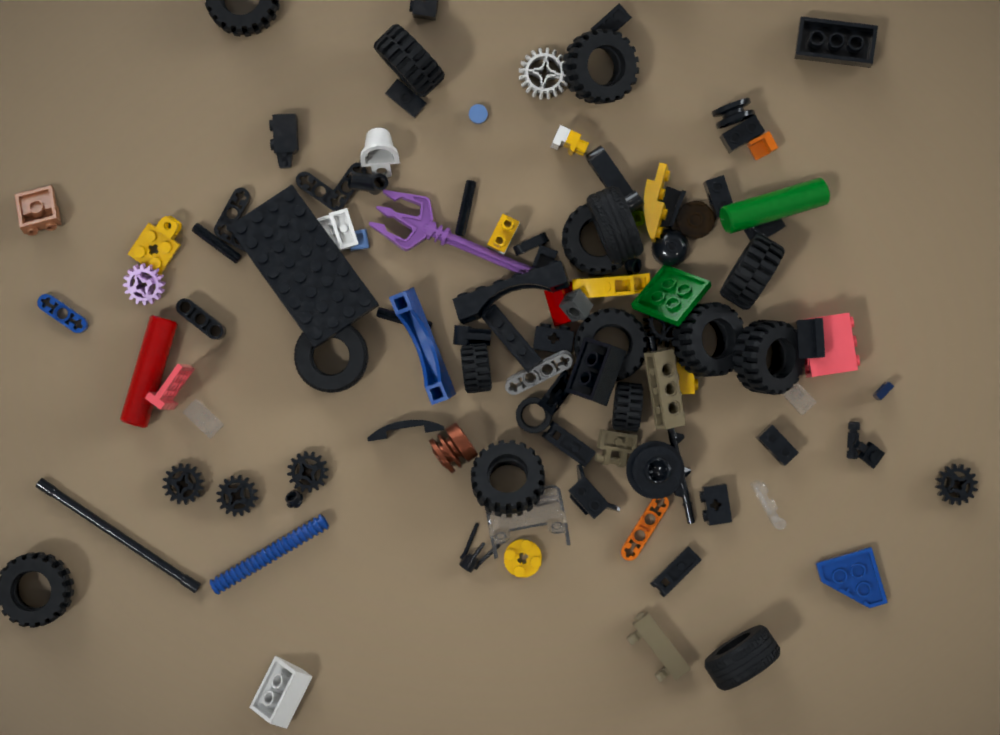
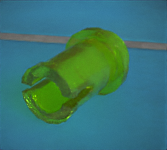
[632,210,645,226]

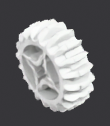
[519,48,568,100]

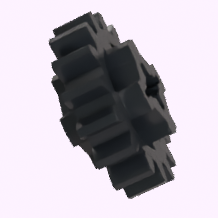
[287,451,329,493]
[162,463,205,505]
[935,464,978,506]
[216,475,259,517]

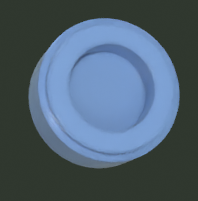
[469,104,488,124]

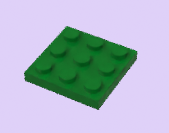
[631,265,712,327]

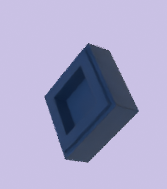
[873,382,894,400]

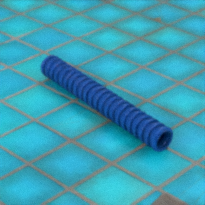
[210,514,329,595]

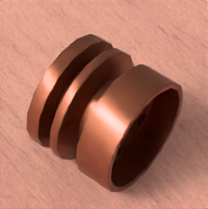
[429,422,478,474]

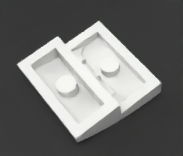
[317,208,359,251]

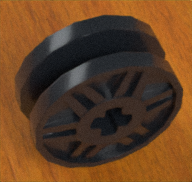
[712,98,755,129]

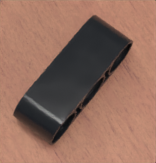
[176,298,226,340]

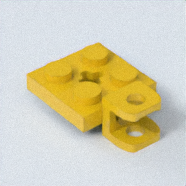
[128,216,182,275]

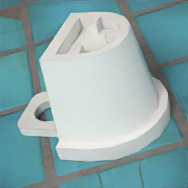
[360,128,400,178]

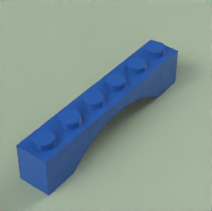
[389,287,456,405]

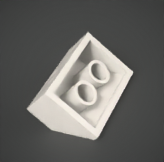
[249,656,312,729]

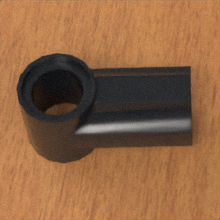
[347,172,389,195]
[453,325,491,346]

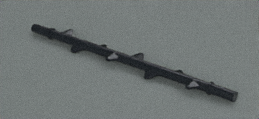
[647,336,695,524]

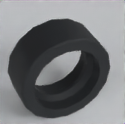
[516,397,552,433]

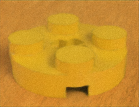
[504,539,542,577]

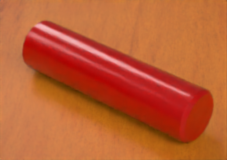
[120,315,178,428]

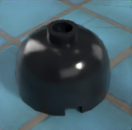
[651,229,690,267]

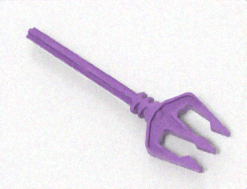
[369,190,533,274]

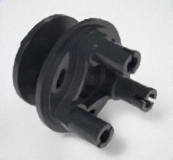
[626,441,684,499]

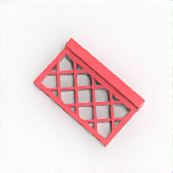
[145,364,195,410]

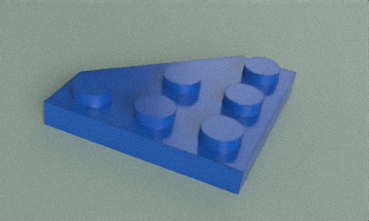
[815,547,888,608]

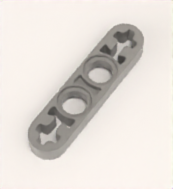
[505,350,573,395]

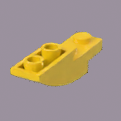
[644,163,671,242]
[572,273,650,298]

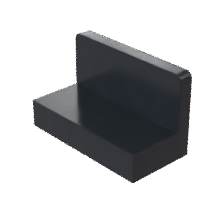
[661,186,686,229]
[796,318,825,359]

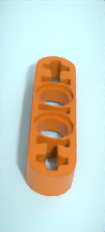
[621,497,669,561]

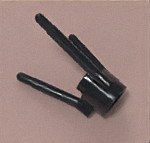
[459,523,500,573]

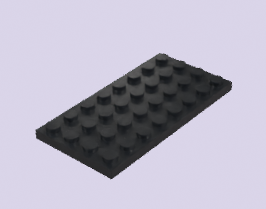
[228,185,379,349]

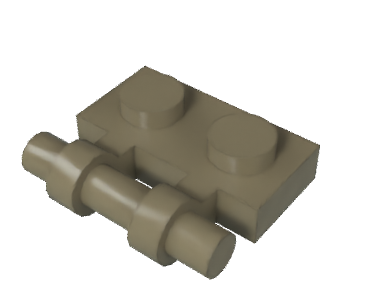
[594,429,638,468]

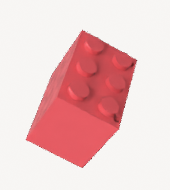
[803,313,860,378]

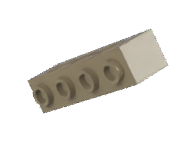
[644,349,686,430]

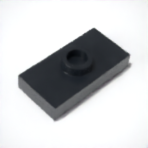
[591,3,632,32]
[385,79,427,118]

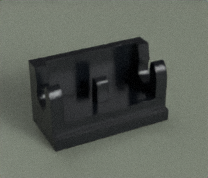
[538,370,570,416]

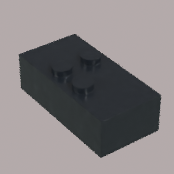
[794,16,878,68]

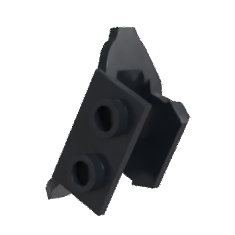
[568,464,620,519]

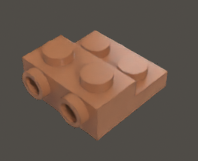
[14,185,62,236]

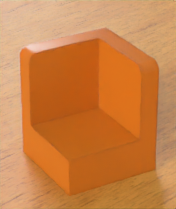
[747,131,778,160]

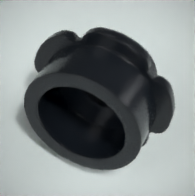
[624,257,642,274]
[285,490,304,508]

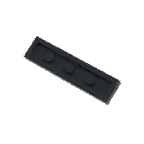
[482,303,543,373]

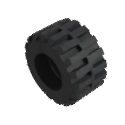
[460,343,492,393]
[612,382,644,432]

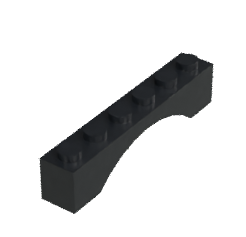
[452,260,571,325]

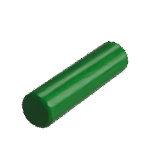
[720,178,830,234]

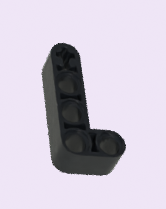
[585,145,644,214]

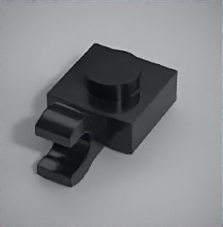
[852,439,885,469]

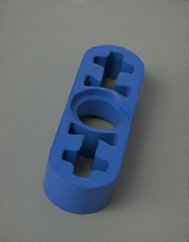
[37,294,88,333]

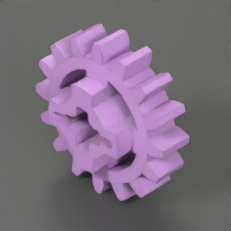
[123,263,166,305]

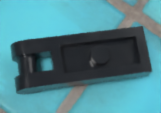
[542,421,596,467]
[650,546,702,597]

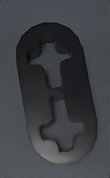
[513,232,549,256]

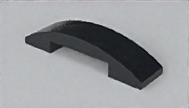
[367,420,445,441]

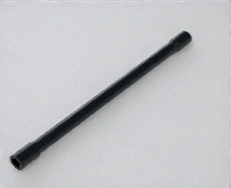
[35,478,201,593]

